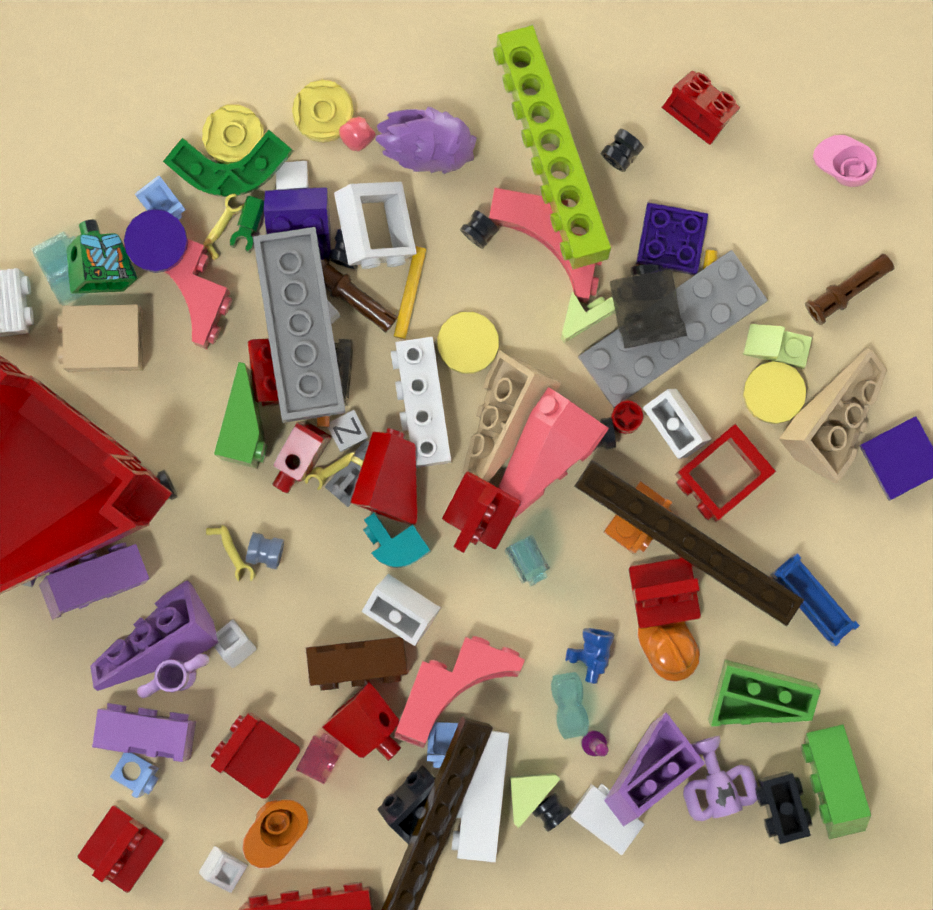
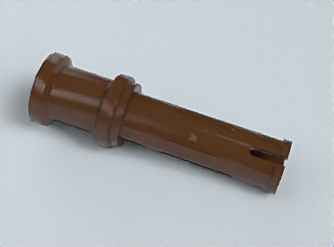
[805,253,895,325]
[321,258,398,333]

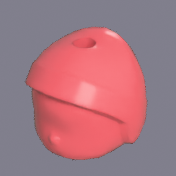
[339,117,376,152]

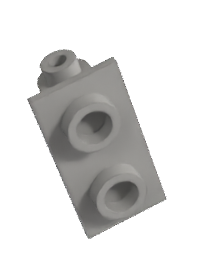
[325,440,369,507]

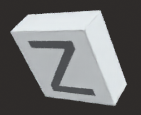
[328,410,368,452]

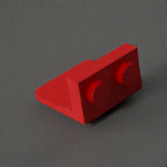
[211,712,300,799]

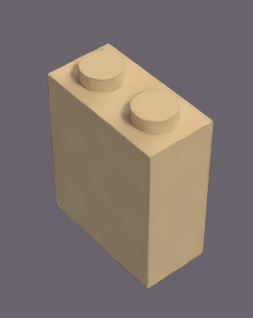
[57,304,143,372]

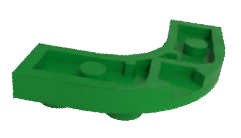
[163,130,294,197]

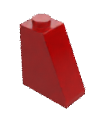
[350,428,417,525]

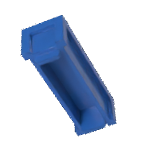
[770,553,860,646]

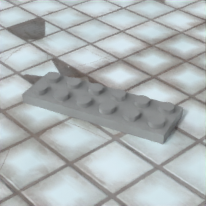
[253,227,345,423]
[578,250,768,408]

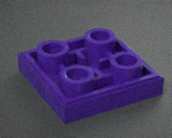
[636,202,708,275]
[859,416,933,501]

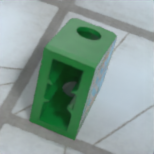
[66,219,138,294]

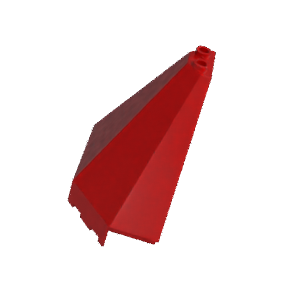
[0,355,172,595]

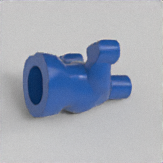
[565,628,614,684]

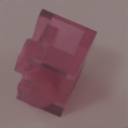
[296,732,340,784]

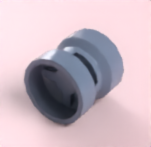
[246,532,284,570]

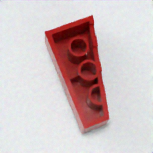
[238,882,373,910]

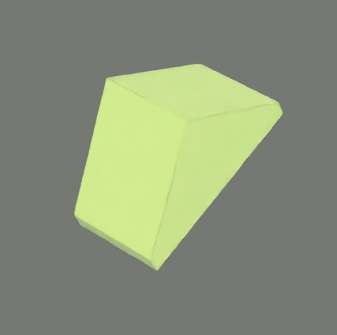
[510,773,560,828]

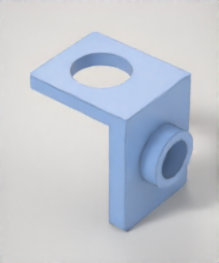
[110,752,159,798]

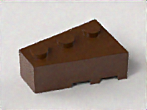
[306,637,408,691]

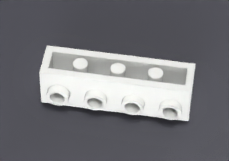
[391,337,451,468]
[452,731,509,862]

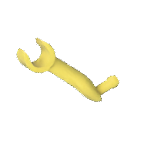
[203,194,243,260]
[305,452,363,490]
[206,525,255,581]

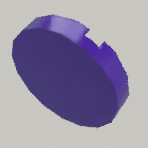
[124,209,188,273]

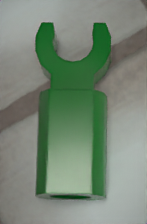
[230,196,264,253]

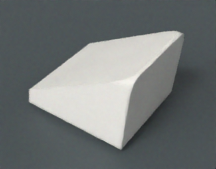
[276,161,309,190]
[214,619,256,668]
[199,846,248,893]

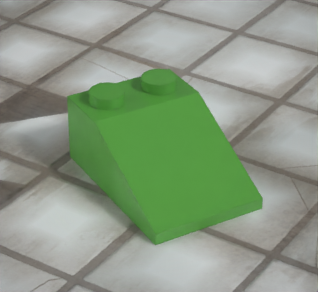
[214,362,268,469]

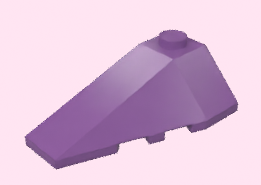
[90,580,218,691]

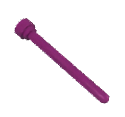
[581,731,609,757]

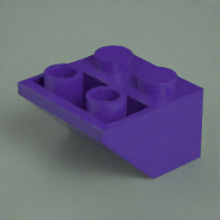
[264,187,331,260]

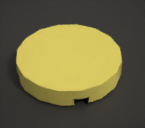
[292,80,354,143]
[202,105,264,164]
[437,312,499,374]
[743,361,806,424]

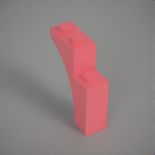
[489,188,602,303]
[124,239,232,350]
[394,636,525,748]

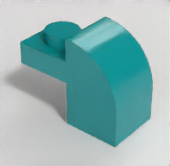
[363,513,431,568]

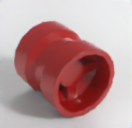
[611,400,644,435]

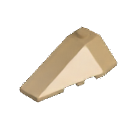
[779,349,887,483]
[462,350,561,482]

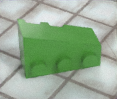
[708,659,821,727]
[801,724,871,840]

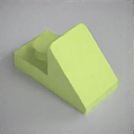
[561,292,619,343]
[743,324,812,369]

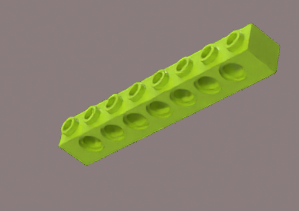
[493,25,611,270]

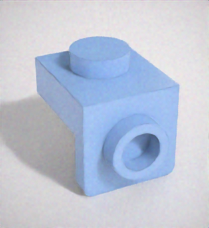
[135,175,186,220]
[427,722,458,768]

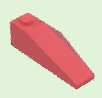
[498,387,609,518]

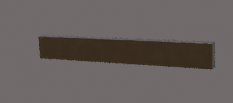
[574,460,804,626]
[381,716,493,910]

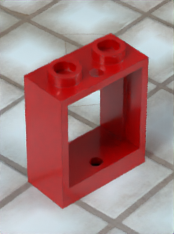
[675,424,776,522]

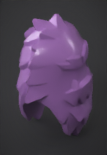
[376,107,477,174]

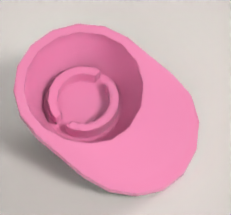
[813,135,877,187]

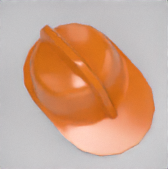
[638,622,700,681]
[242,800,309,868]

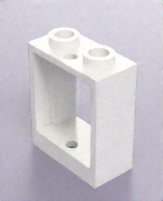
[334,182,417,269]

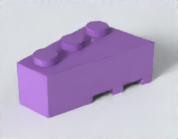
[39,542,149,620]
[92,703,196,762]
[604,712,705,827]

